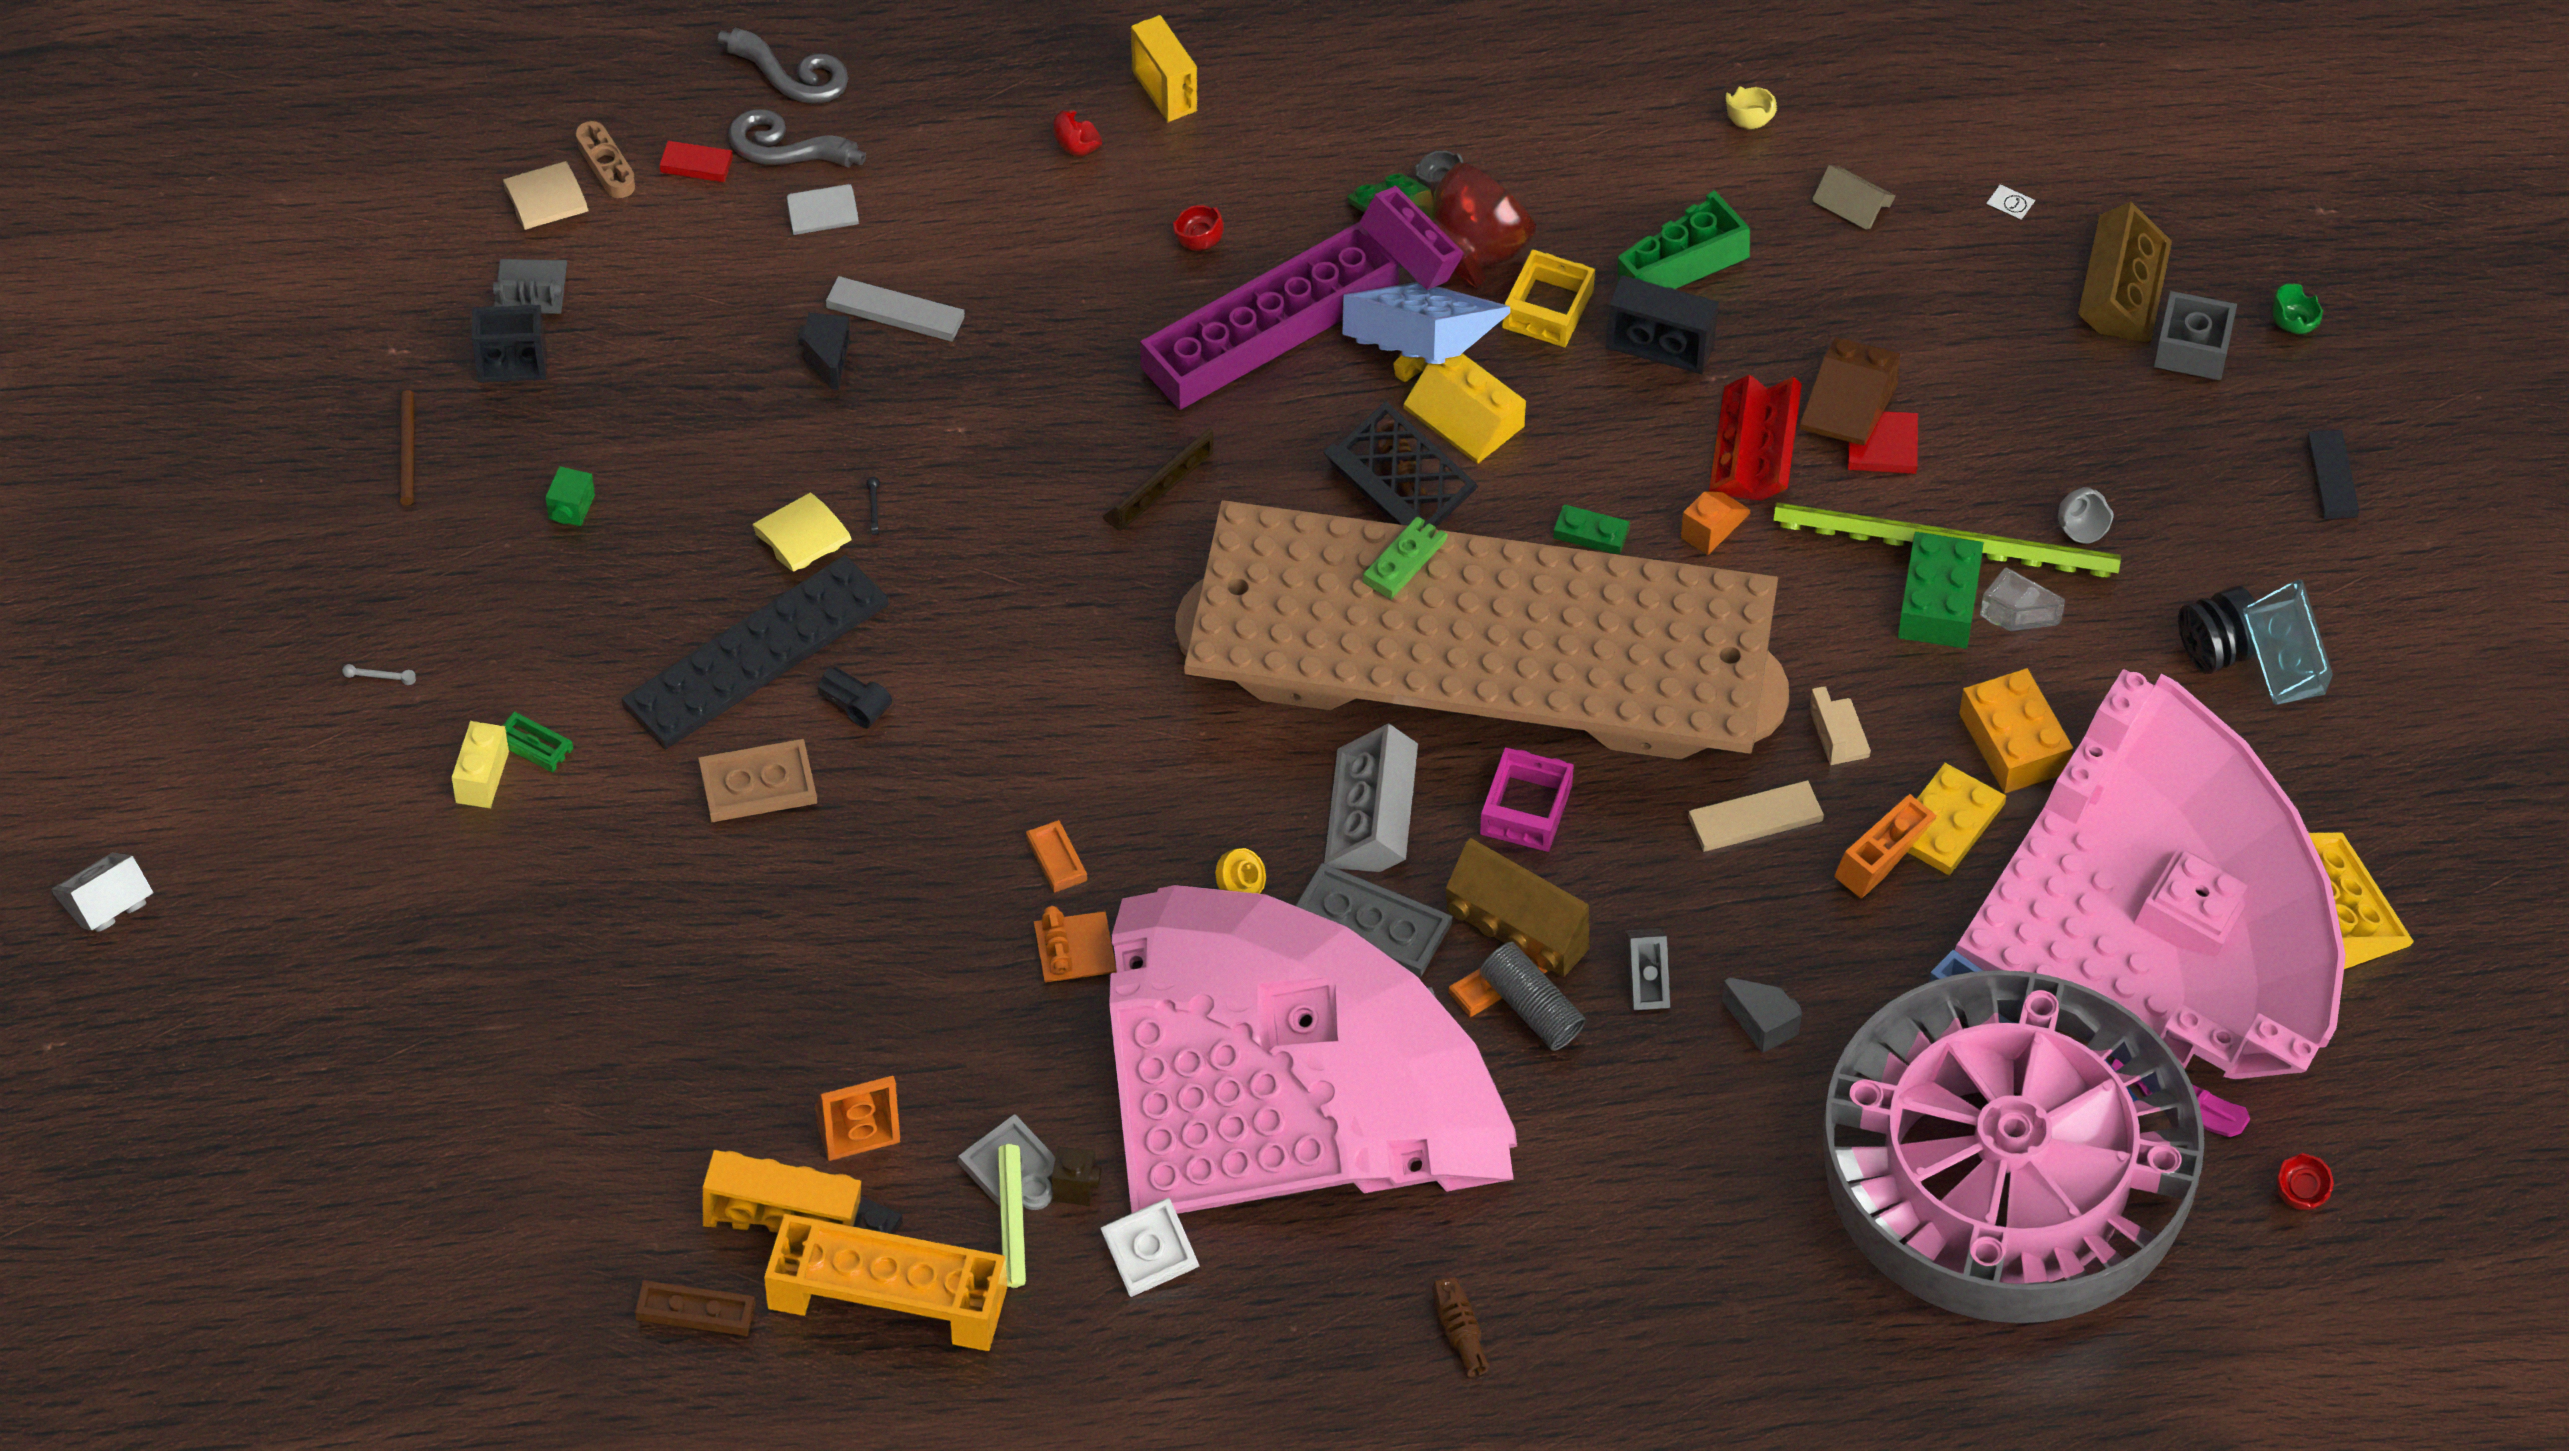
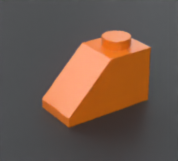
[1681,491,1750,555]

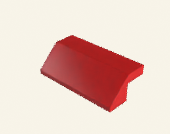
[1709,374,1802,501]

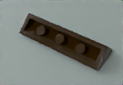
[1103,428,1213,531]

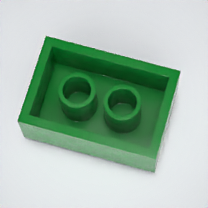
[1898,531,1984,649]

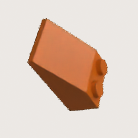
[815,1075,900,1161]

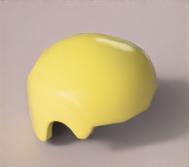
[1725,86,1777,130]

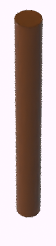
[400,390,414,505]

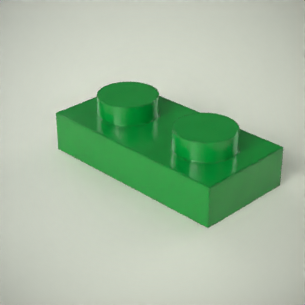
[1553,504,1630,555]

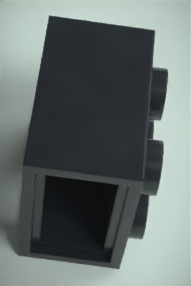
[472,305,547,382]

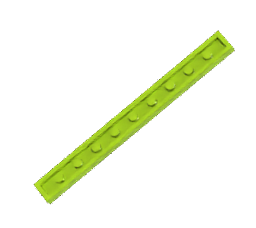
[1773,502,2121,577]

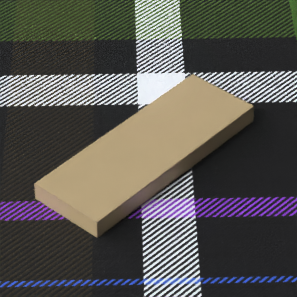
[1688,780,1824,852]

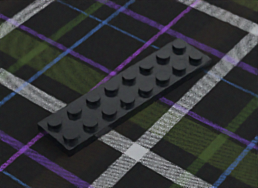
[622,555,889,750]

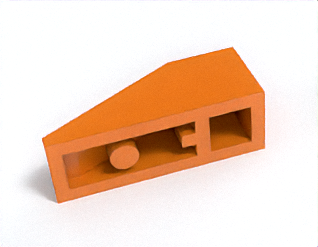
[1834,794,1937,899]

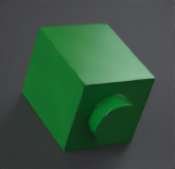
[545,466,595,526]

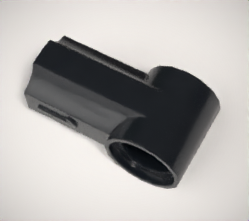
[817,667,892,729]

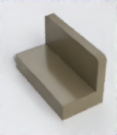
[1813,165,1895,229]

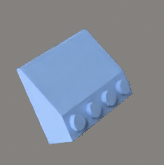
[1343,282,1510,364]

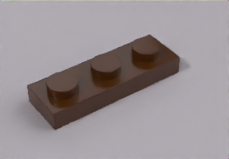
[635,1280,756,1336]

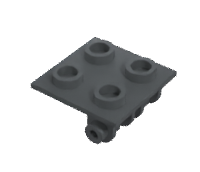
[493,259,567,314]

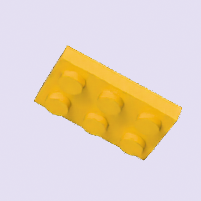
[1907,763,2006,876]

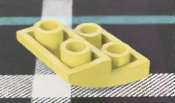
[753,492,852,572]

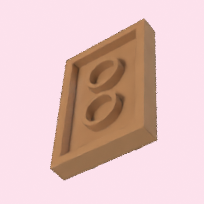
[698,739,817,822]

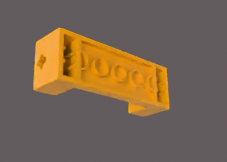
[764,1214,1007,1351]

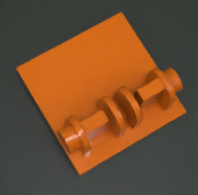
[1034,906,1117,983]

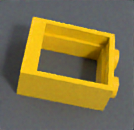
[1131,15,1197,122]
[1502,249,1595,347]

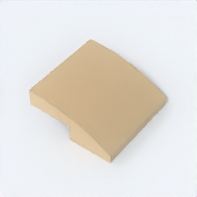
[503,161,588,229]

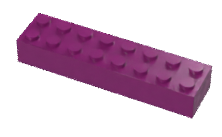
[1140,222,1399,410]

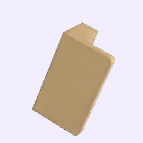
[1809,686,1871,765]

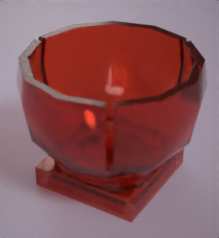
[1431,162,1536,289]

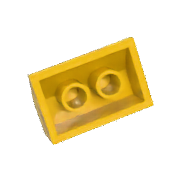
[1403,353,1526,464]

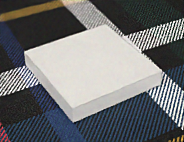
[1101,1197,1200,1297]

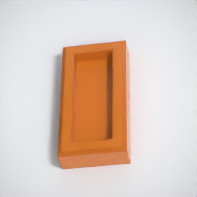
[1026,820,1087,893]

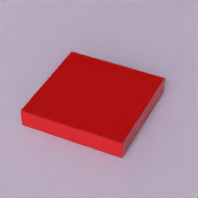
[1848,411,1918,474]

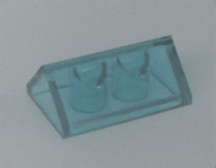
[2243,579,2333,704]

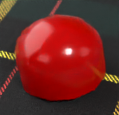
[1053,110,1102,157]
[1173,205,1224,251]
[2276,1153,2334,1210]

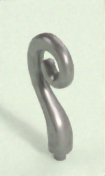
[718,28,848,103]
[728,109,866,167]

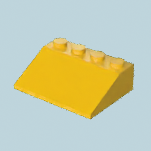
[2308,833,2414,969]

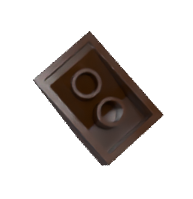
[1800,337,1900,446]

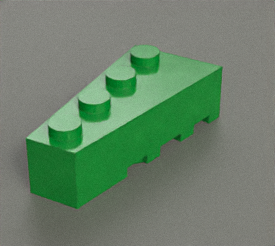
[1617,190,1750,289]

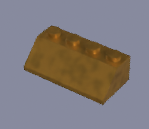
[2078,202,2172,342]
[1446,838,1590,977]

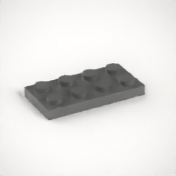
[1296,863,1452,978]

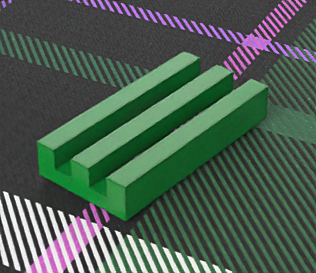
[502,711,573,773]

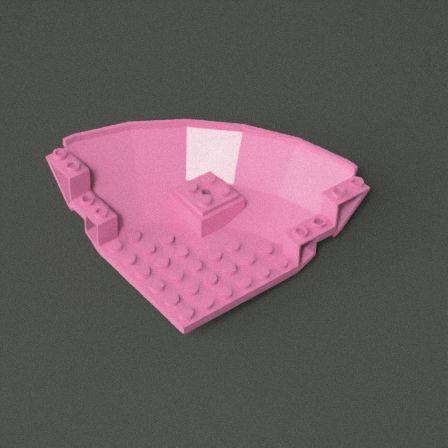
[1955,669,2346,1079]
[1110,885,1517,1214]

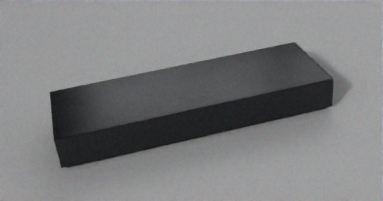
[2307,430,2359,519]

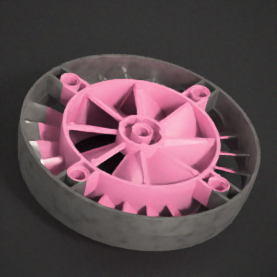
[1823,970,2204,1323]

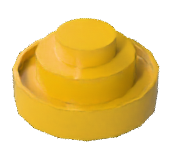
[1215,848,1266,894]

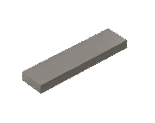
[826,276,964,342]

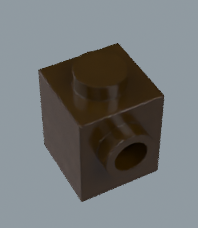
[1052,1146,1101,1206]

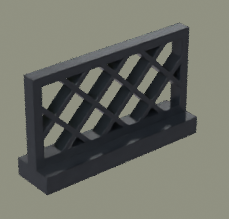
[1324,401,1478,528]

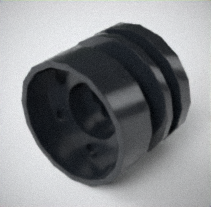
[2178,586,2268,674]

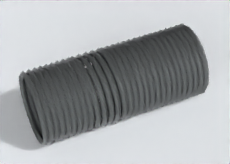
[1480,942,1586,1051]

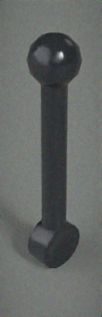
[866,476,880,535]

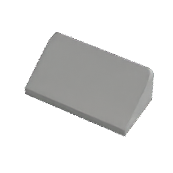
[786,184,859,235]

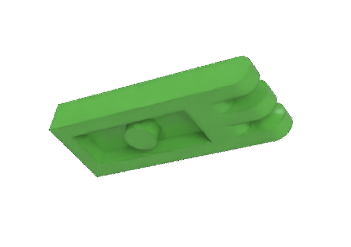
[1363,517,1448,600]

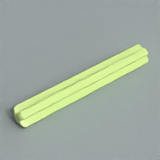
[998,1144,1026,1288]

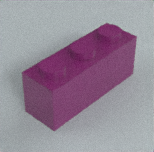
[1359,186,1464,290]

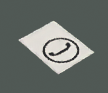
[1986,185,2035,220]

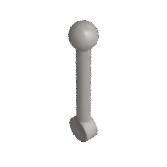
[342,664,416,685]

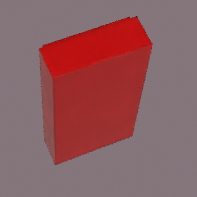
[660,141,733,182]

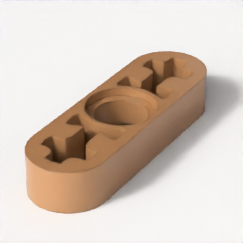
[576,121,635,198]

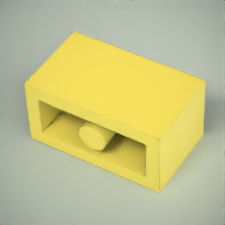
[452,721,509,808]

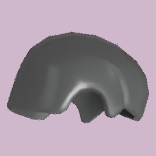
[1415,151,1466,196]

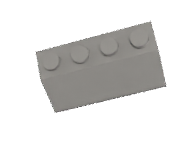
[1324,723,1418,872]

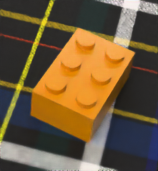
[1959,668,2074,794]

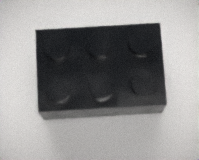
[1606,275,1719,375]

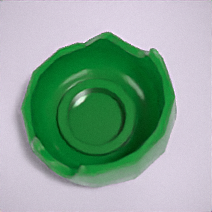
[2271,284,2323,334]

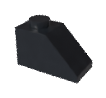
[798,312,851,390]

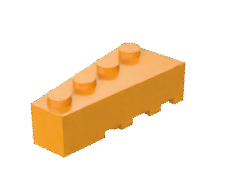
[703,1150,861,1232]

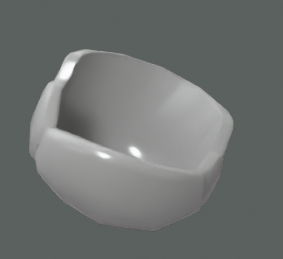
[2058,487,2113,544]

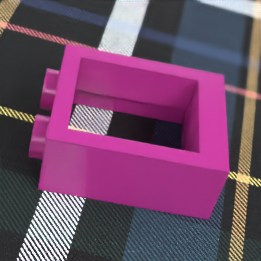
[1480,747,1574,852]

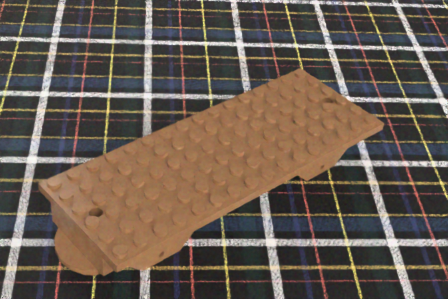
[1175,500,1789,759]

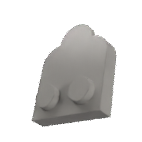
[958,1114,1055,1210]

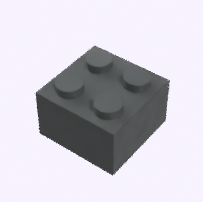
[2154,291,2237,380]

